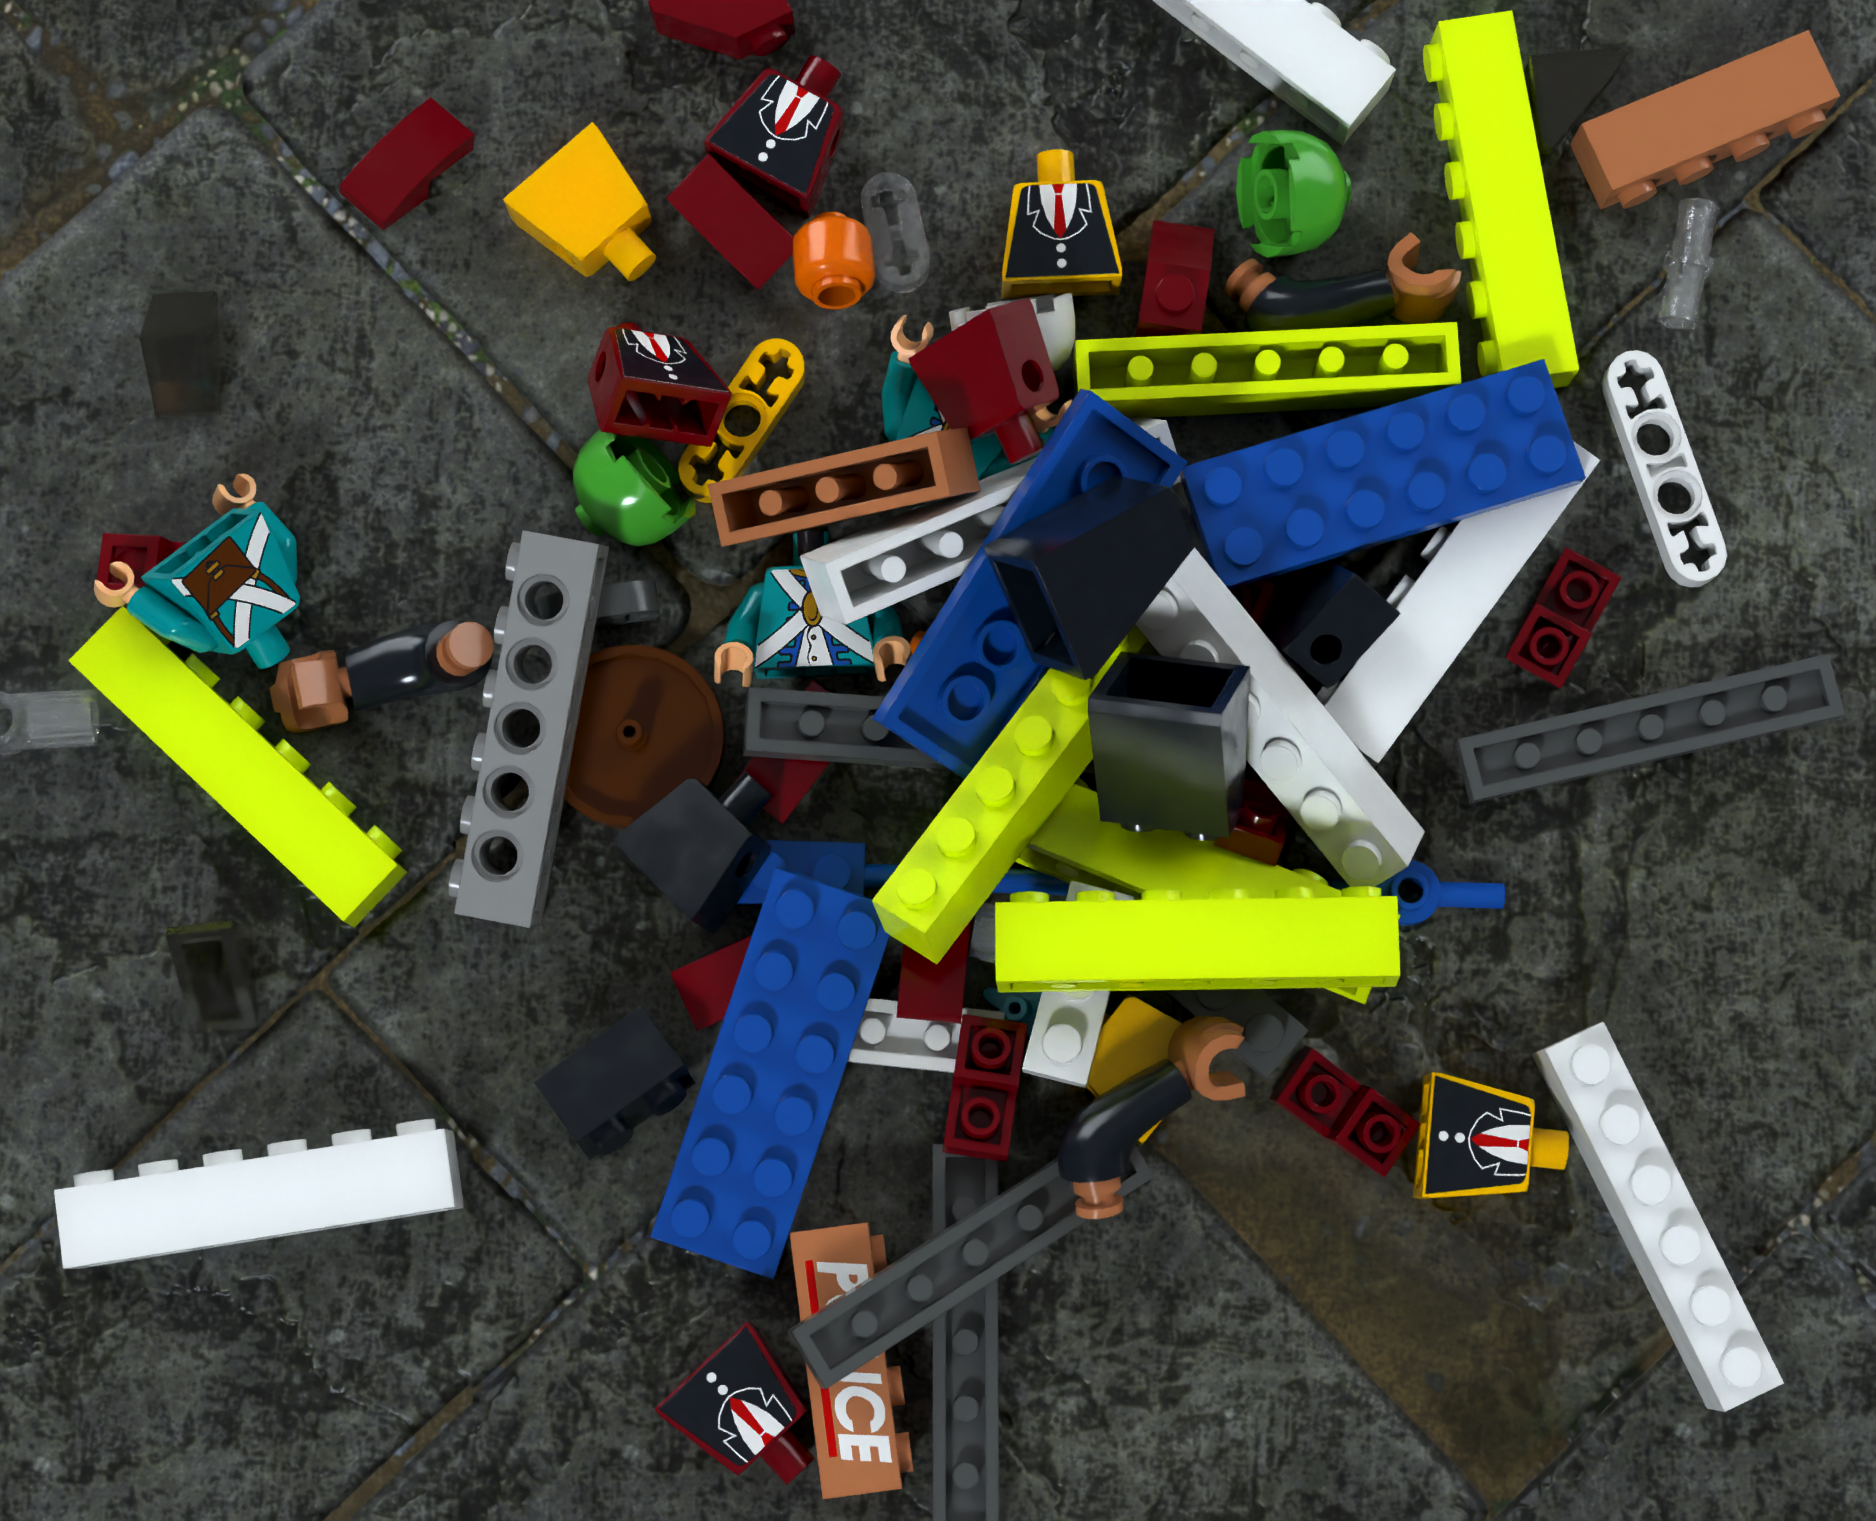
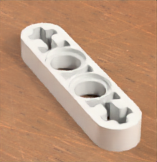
[1601,350,1727,588]

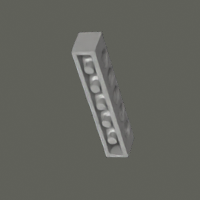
[449,530,609,928]

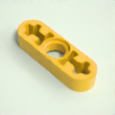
[678,338,806,503]

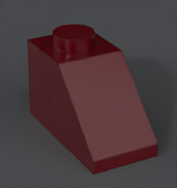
[648,0,795,60]
[1135,220,1215,337]

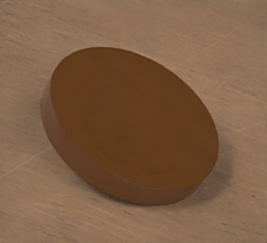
[564,645,725,829]

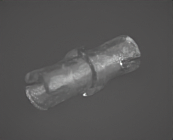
[1657,198,1720,330]

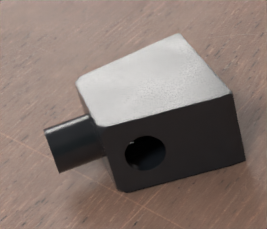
[1260,560,1401,689]
[612,771,774,934]

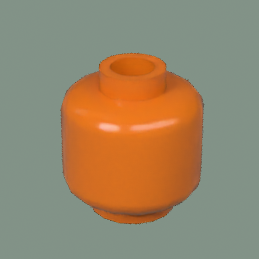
[792,212,876,310]

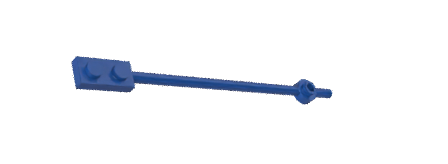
[736,840,1505,926]

